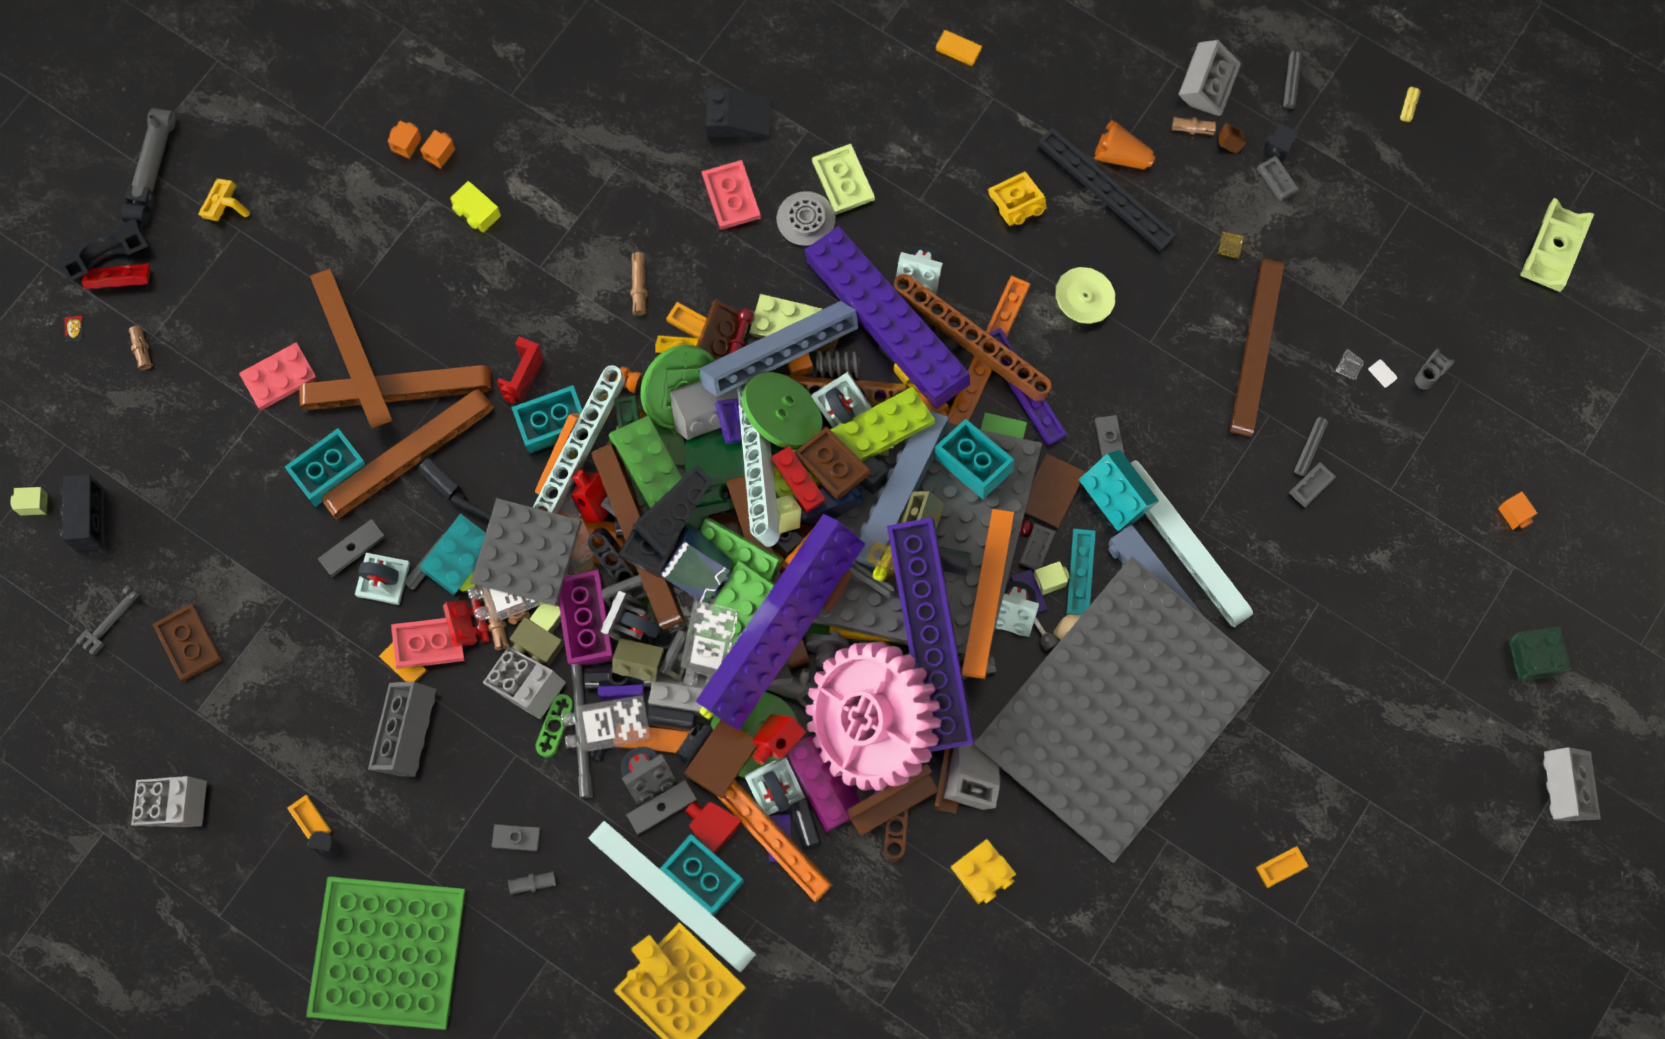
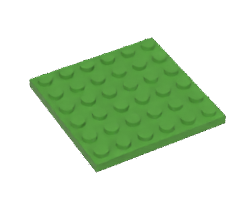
[307,877,466,1030]

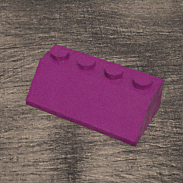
[558,570,615,665]
[784,734,860,833]

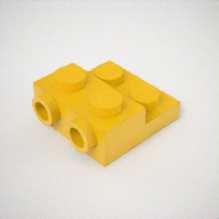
[988,172,1046,226]
[951,839,1016,904]

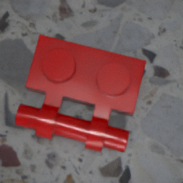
[443,598,490,647]

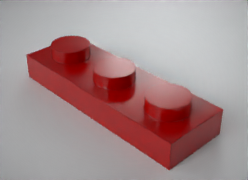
[82,264,151,289]
[771,446,825,513]

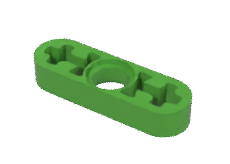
[536,694,574,758]

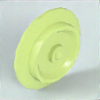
[1056,267,1115,324]

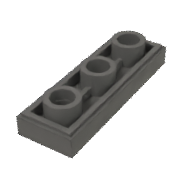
[318,519,386,577]
[626,780,697,835]

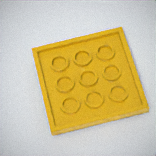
[614,923,746,1039]

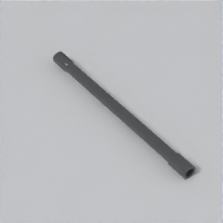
[571,665,593,798]

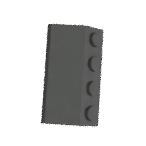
[368,682,436,777]

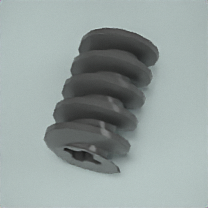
[816,351,860,379]

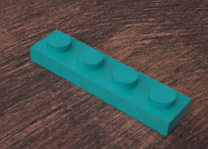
[1066,529,1096,616]

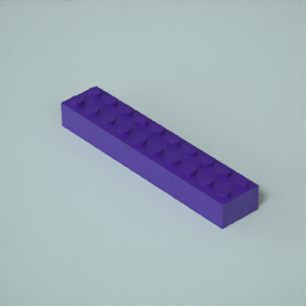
[805,226,970,409]
[695,514,865,731]
[887,517,975,752]

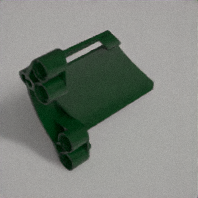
[684,428,793,532]

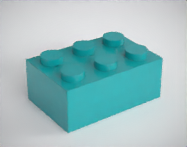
[512,386,588,454]
[935,419,1014,499]
[285,428,366,507]
[1079,449,1159,531]
[418,514,486,595]
[660,834,744,917]

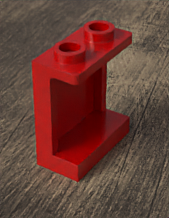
[497,337,544,404]

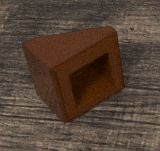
[1218,122,1246,153]

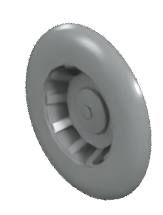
[777,192,835,246]

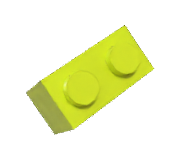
[451,181,501,232]

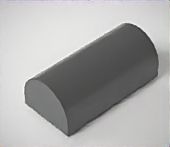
[602,575,648,609]
[659,630,695,681]

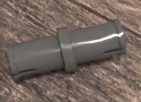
[508,871,556,895]

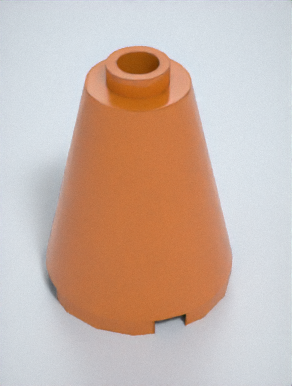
[1094,120,1155,170]

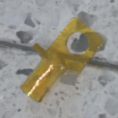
[866,542,896,581]

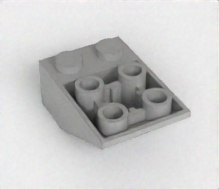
[483,647,566,719]
[943,737,1000,810]
[131,776,207,827]

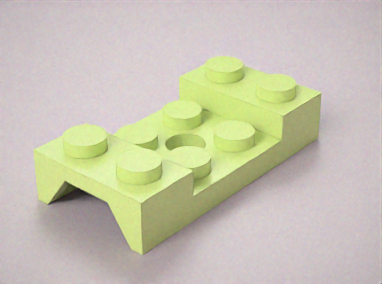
[1520,198,1594,292]

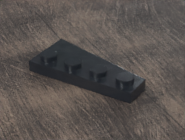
[632,465,712,558]

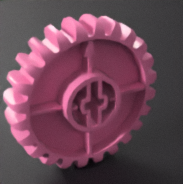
[806,642,941,791]

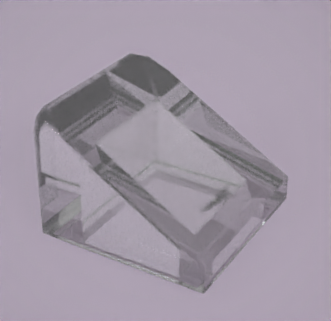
[1336,349,1364,380]

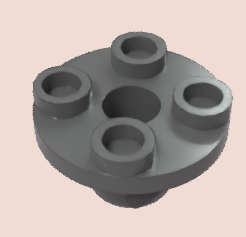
[805,632,849,670]

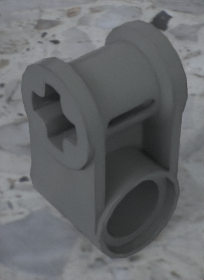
[1415,348,1455,390]

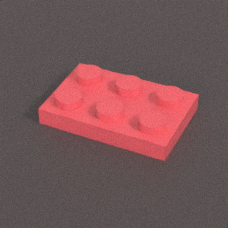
[702,160,761,230]
[239,342,318,411]
[391,618,464,669]

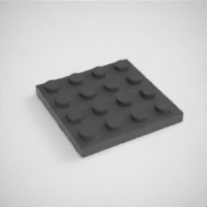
[471,498,582,607]

